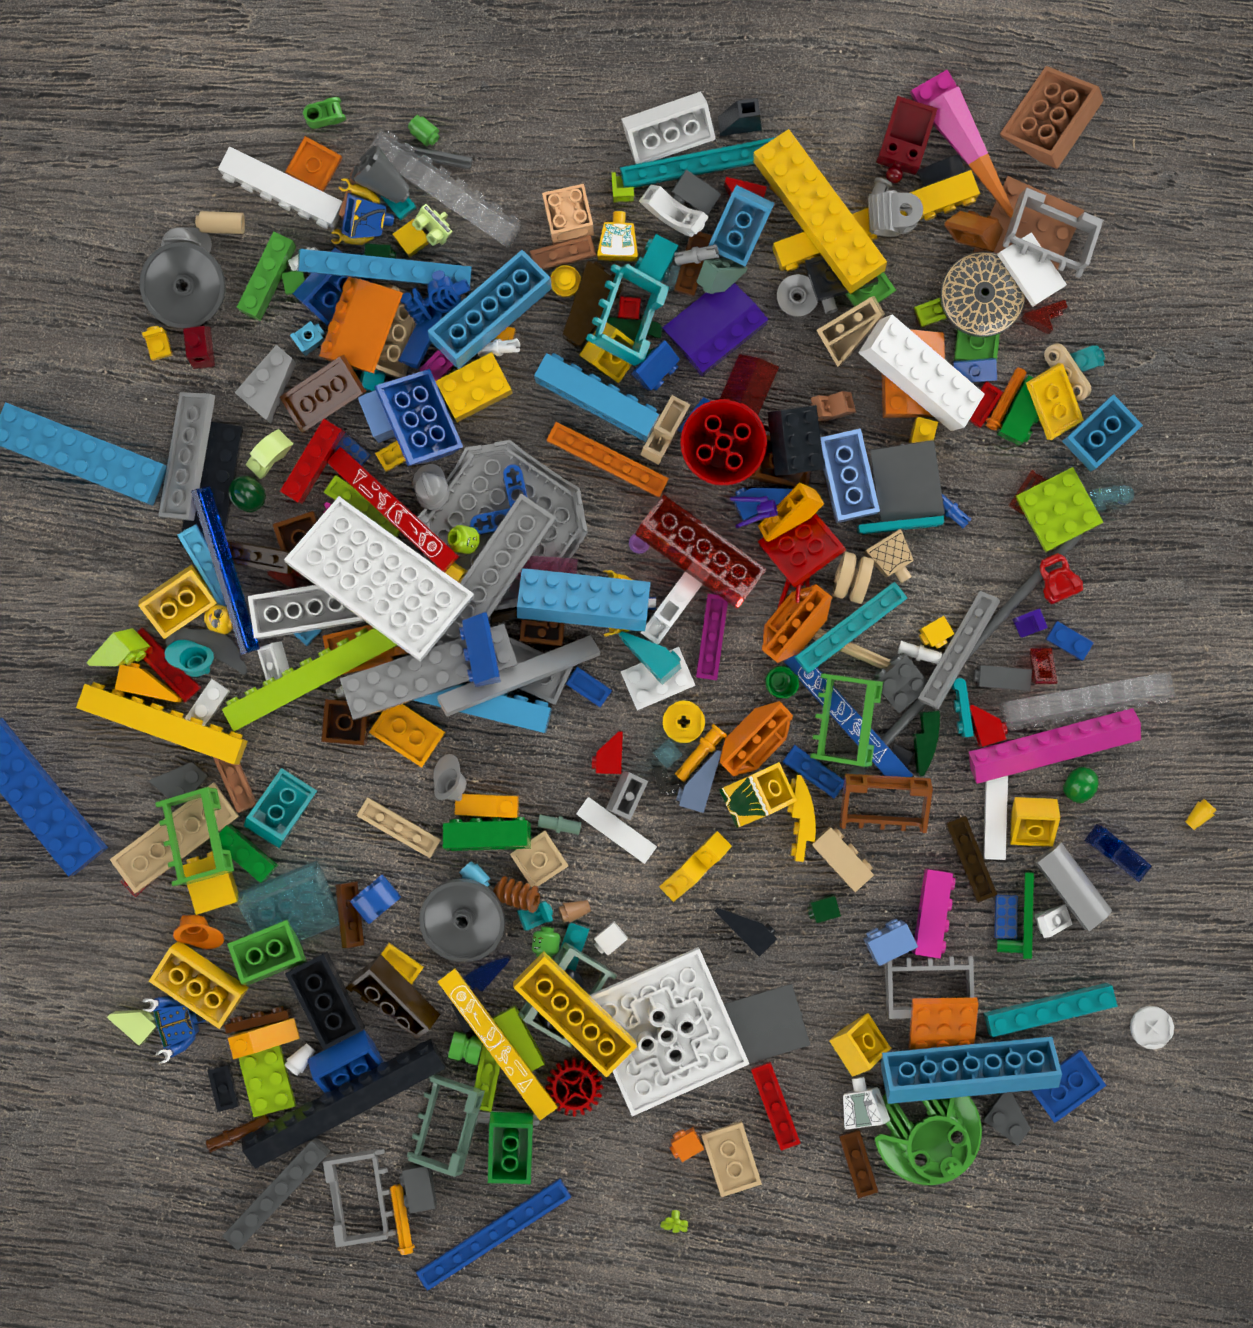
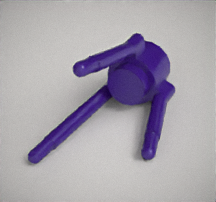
[730,496,778,528]

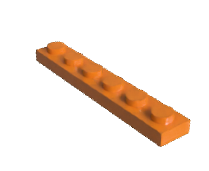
[546,422,669,498]

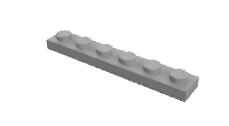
[918,591,1000,709]

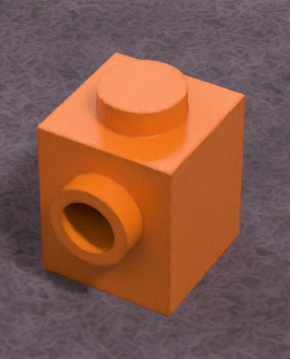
[669,1127,704,1162]

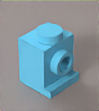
[290,321,325,356]

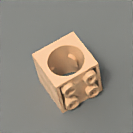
[542,184,594,245]

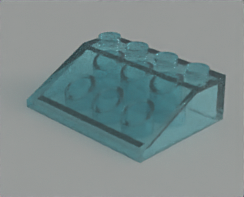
[238,861,340,941]

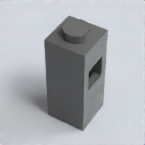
[973,665,1032,691]

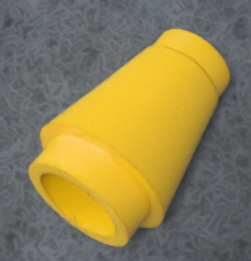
[1185,799,1216,830]

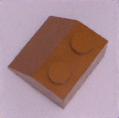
[944,211,1004,252]

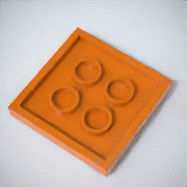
[909,998,978,1050]

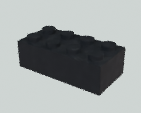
[285,951,365,1050]

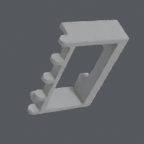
[1002,188,1103,278]
[885,956,975,1019]
[323,1148,397,1248]

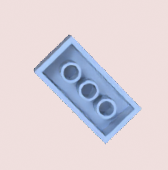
[821,428,880,523]

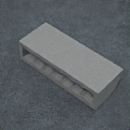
[1033,841,1112,931]

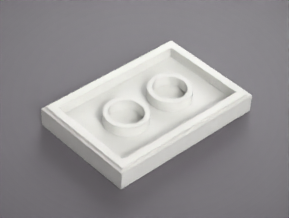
[997,232,1067,307]

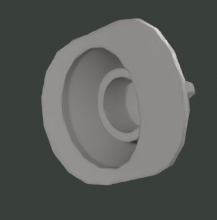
[161,227,212,252]
[413,464,449,510]
[433,754,467,801]

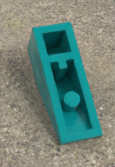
[619,631,681,685]

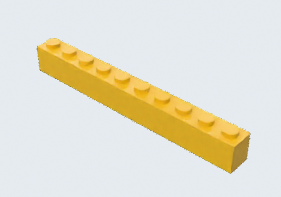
[772,170,980,272]

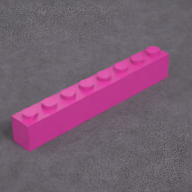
[969,708,1141,784]

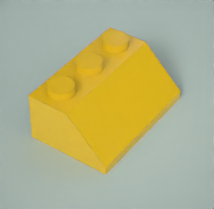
[138,564,217,639]

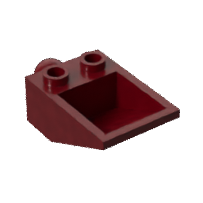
[876,96,938,184]

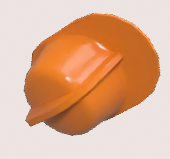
[173,915,224,949]

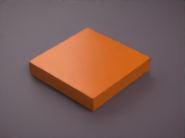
[285,136,342,192]

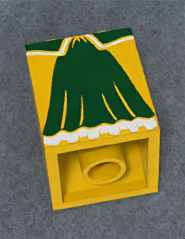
[719,762,797,828]

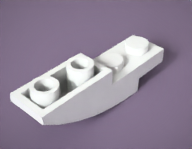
[641,565,707,644]

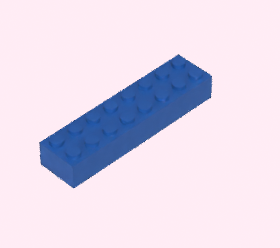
[0,717,108,877]

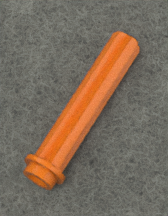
[986,367,1027,431]

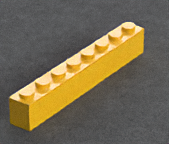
[76,682,248,765]

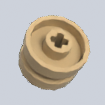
[832,551,874,604]

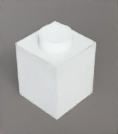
[594,921,628,955]

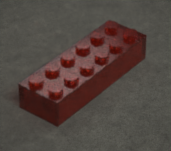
[634,494,767,609]

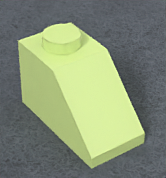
[107,1009,157,1046]

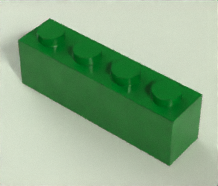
[443,817,531,851]

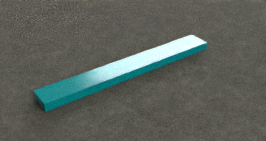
[620,137,776,188]

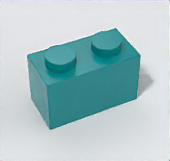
[635,234,678,282]

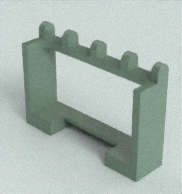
[519,942,617,1048]
[407,1074,485,1177]

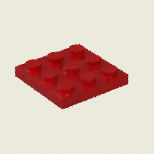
[757,513,846,588]

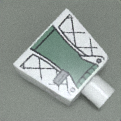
[843,1077,890,1130]

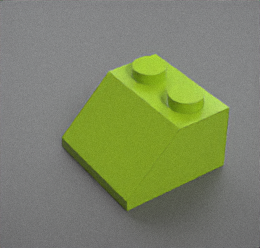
[87,628,150,666]

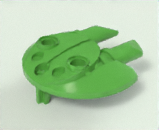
[874,1093,982,1185]

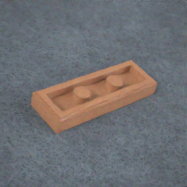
[530,235,596,271]
[213,757,257,814]

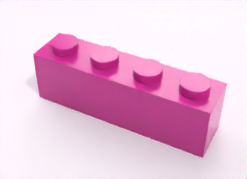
[912,868,955,959]

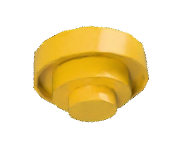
[550,265,581,297]

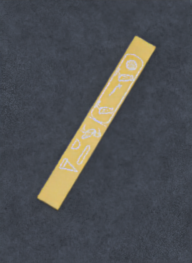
[438,968,558,1121]

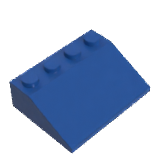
[375,369,463,466]

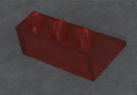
[720,354,779,416]

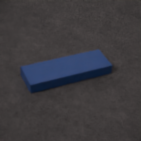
[782,745,844,799]

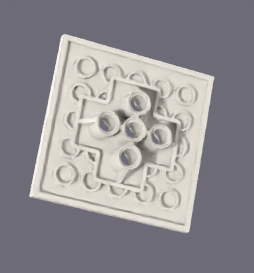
[590,947,749,1116]

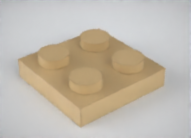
[510,830,569,887]

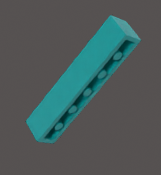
[983,983,1118,1037]

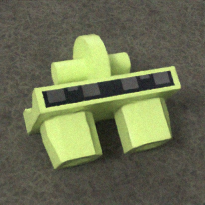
[412,204,452,246]

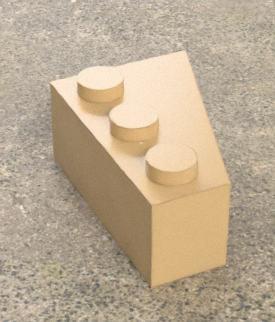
[817,296,885,367]

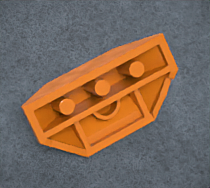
[762,584,832,663]
[719,701,793,776]

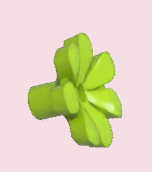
[660,1210,688,1233]

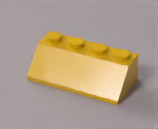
[149,941,249,1029]

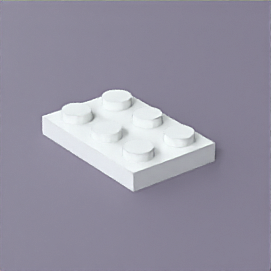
[621,647,695,710]

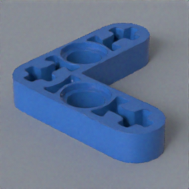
[470,465,528,535]

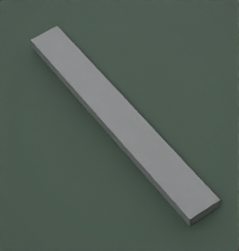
[437,635,600,716]

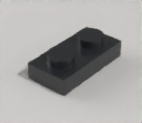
[207,1064,240,1112]

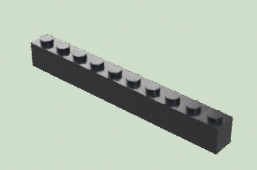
[241,1039,446,1169]

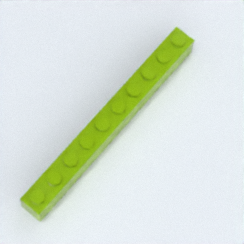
[222,628,397,731]

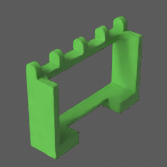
[810,673,883,767]
[155,787,234,886]

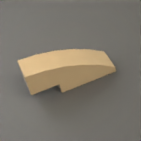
[641,395,690,465]

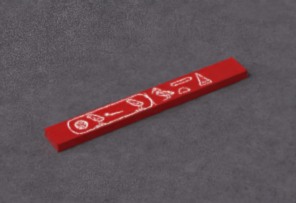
[327,446,459,572]

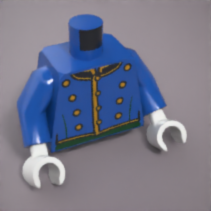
[142,995,207,1064]

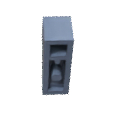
[676,750,721,813]

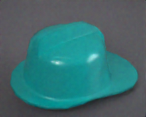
[165,640,214,677]

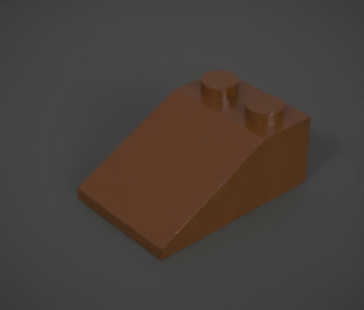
[749,435,811,488]

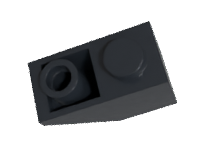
[718,98,762,136]

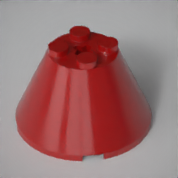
[680,399,767,486]

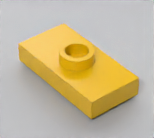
[375,440,406,472]
[381,943,424,985]

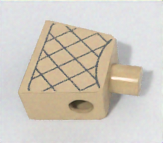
[864,529,913,583]

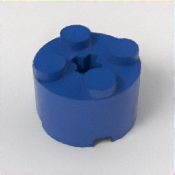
[350,874,401,924]

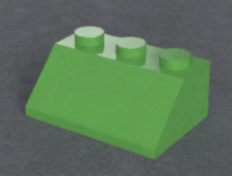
[227,920,307,986]

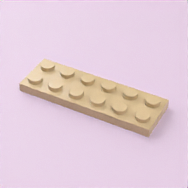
[110,783,240,894]

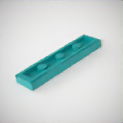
[857,516,944,535]

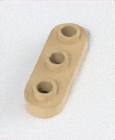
[1044,343,1091,401]

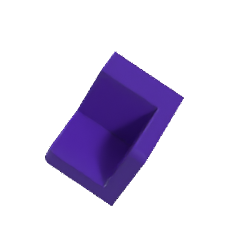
[1013,608,1048,638]

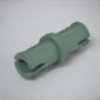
[537,814,581,835]

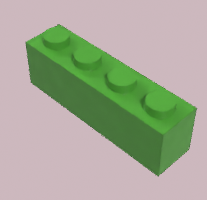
[237,231,297,321]

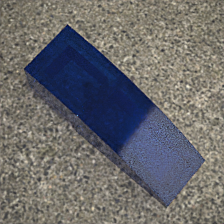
[1084,824,1152,883]
[462,955,511,992]

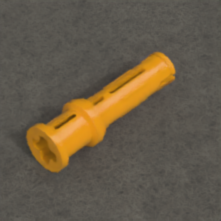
[674,724,728,782]

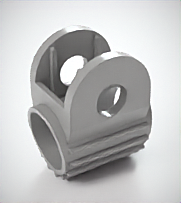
[868,191,923,237]

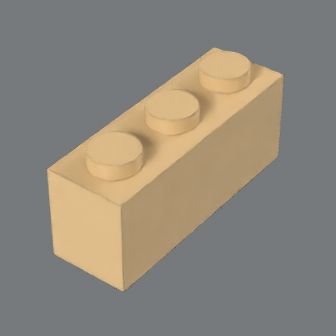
[810,827,874,892]

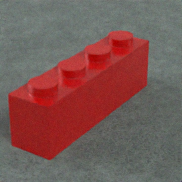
[280,419,346,504]

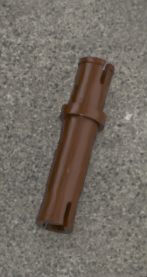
[206,1114,270,1153]

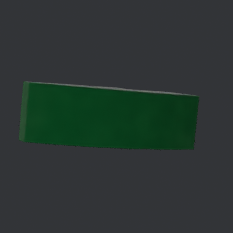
[913,711,940,777]

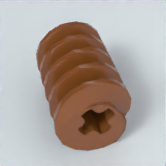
[493,876,540,913]

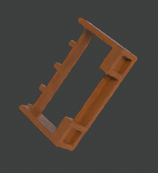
[839,774,933,833]

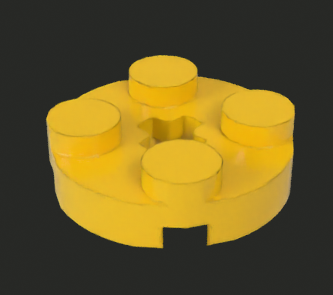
[662,701,705,743]

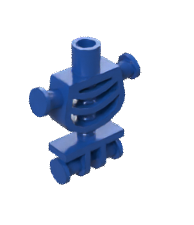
[400,270,470,324]

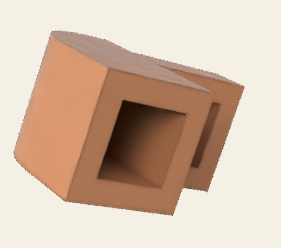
[811,391,856,422]

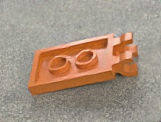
[322,625,408,676]

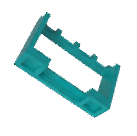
[586,264,669,366]

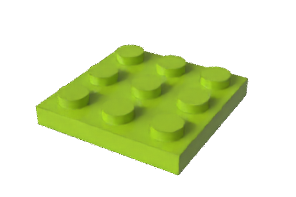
[1015,467,1103,553]

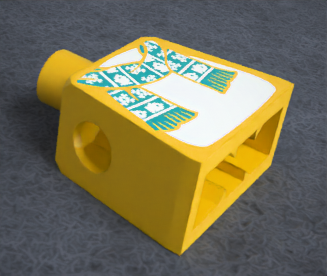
[597,211,638,262]

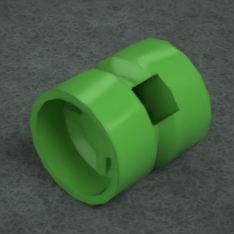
[448,1031,483,1065]

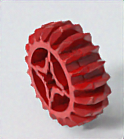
[546,1057,603,1117]

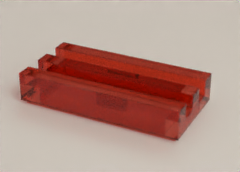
[1008,470,1047,517]

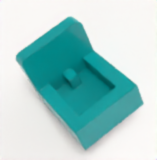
[1070,346,1105,373]
[517,901,553,931]

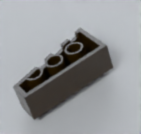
[345,955,441,1039]

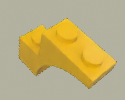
[659,831,732,902]

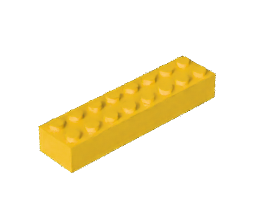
[754,129,887,294]

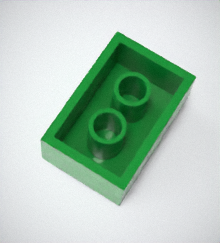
[488,1112,533,1184]

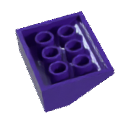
[662,283,768,377]

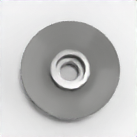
[777,274,818,317]

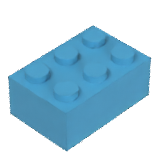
[708,185,775,266]
[1062,394,1143,472]

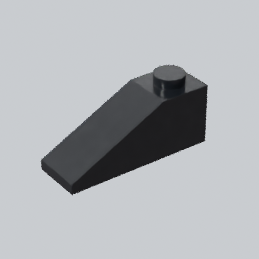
[714,906,777,957]

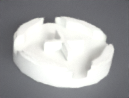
[1130,1006,1174,1049]

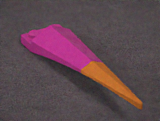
[910,70,1014,218]

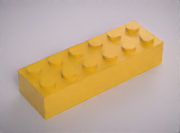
[513,951,637,1077]

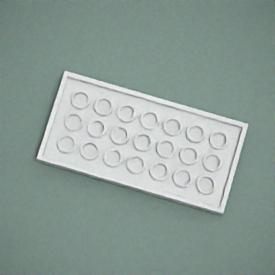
[284,497,474,662]

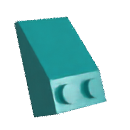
[244,768,317,849]

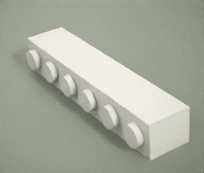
[218,147,343,229]

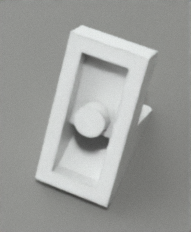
[1035,904,1072,938]

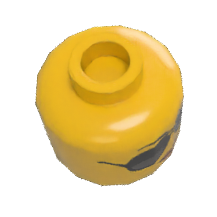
[204,604,238,634]

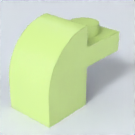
[245,429,293,479]

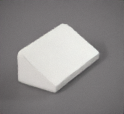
[257,641,289,680]

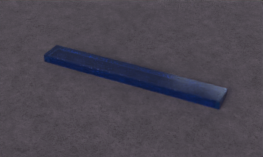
[191,487,260,654]

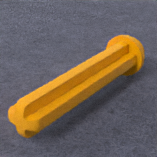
[390,1184,415,1255]

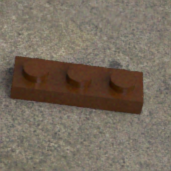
[674,232,712,297]
[335,882,364,948]
[224,1006,292,1034]
[839,1129,878,1199]

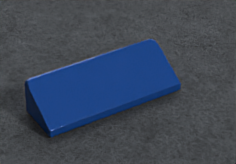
[398,307,444,370]

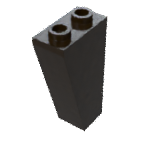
[562,261,624,350]

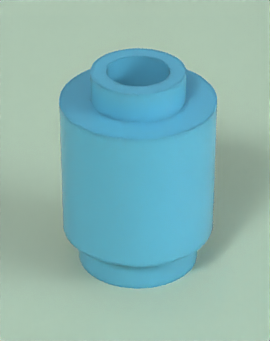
[459,861,491,887]

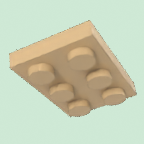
[701,1121,762,1197]

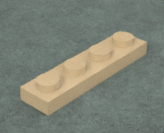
[357,797,441,858]

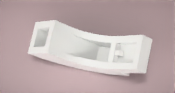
[639,185,708,237]

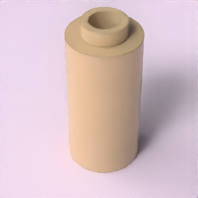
[195,211,245,234]

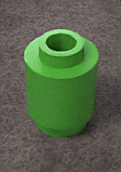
[408,115,440,146]

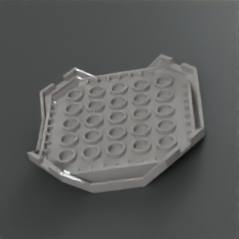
[417,440,588,611]

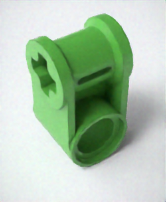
[303,97,346,129]

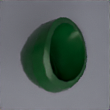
[228,476,266,512]

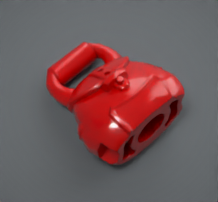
[1039,553,1083,604]

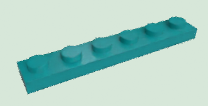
[795,582,907,674]

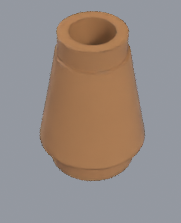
[558,900,591,924]

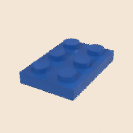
[1031,1049,1107,1123]

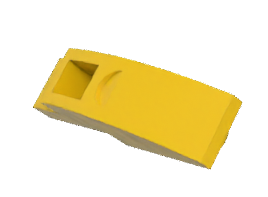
[787,775,816,862]

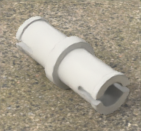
[477,338,520,357]
[898,641,942,664]

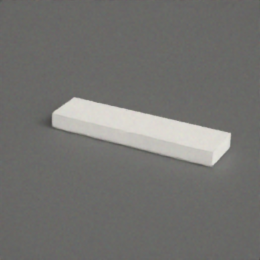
[983,776,1008,860]
[576,797,657,864]

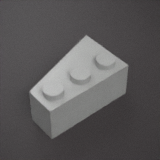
[235,345,296,424]

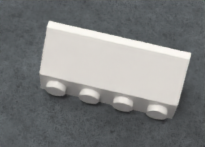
[621,92,716,164]

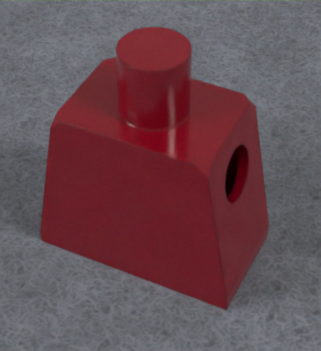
[183,326,215,369]

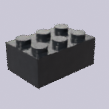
[767,405,824,475]

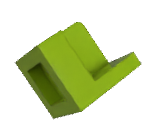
[611,172,634,203]

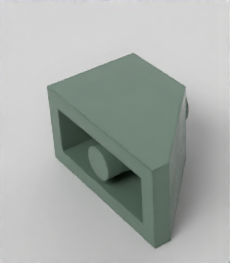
[697,258,748,294]

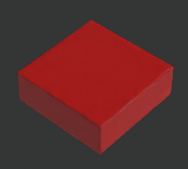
[618,296,641,320]

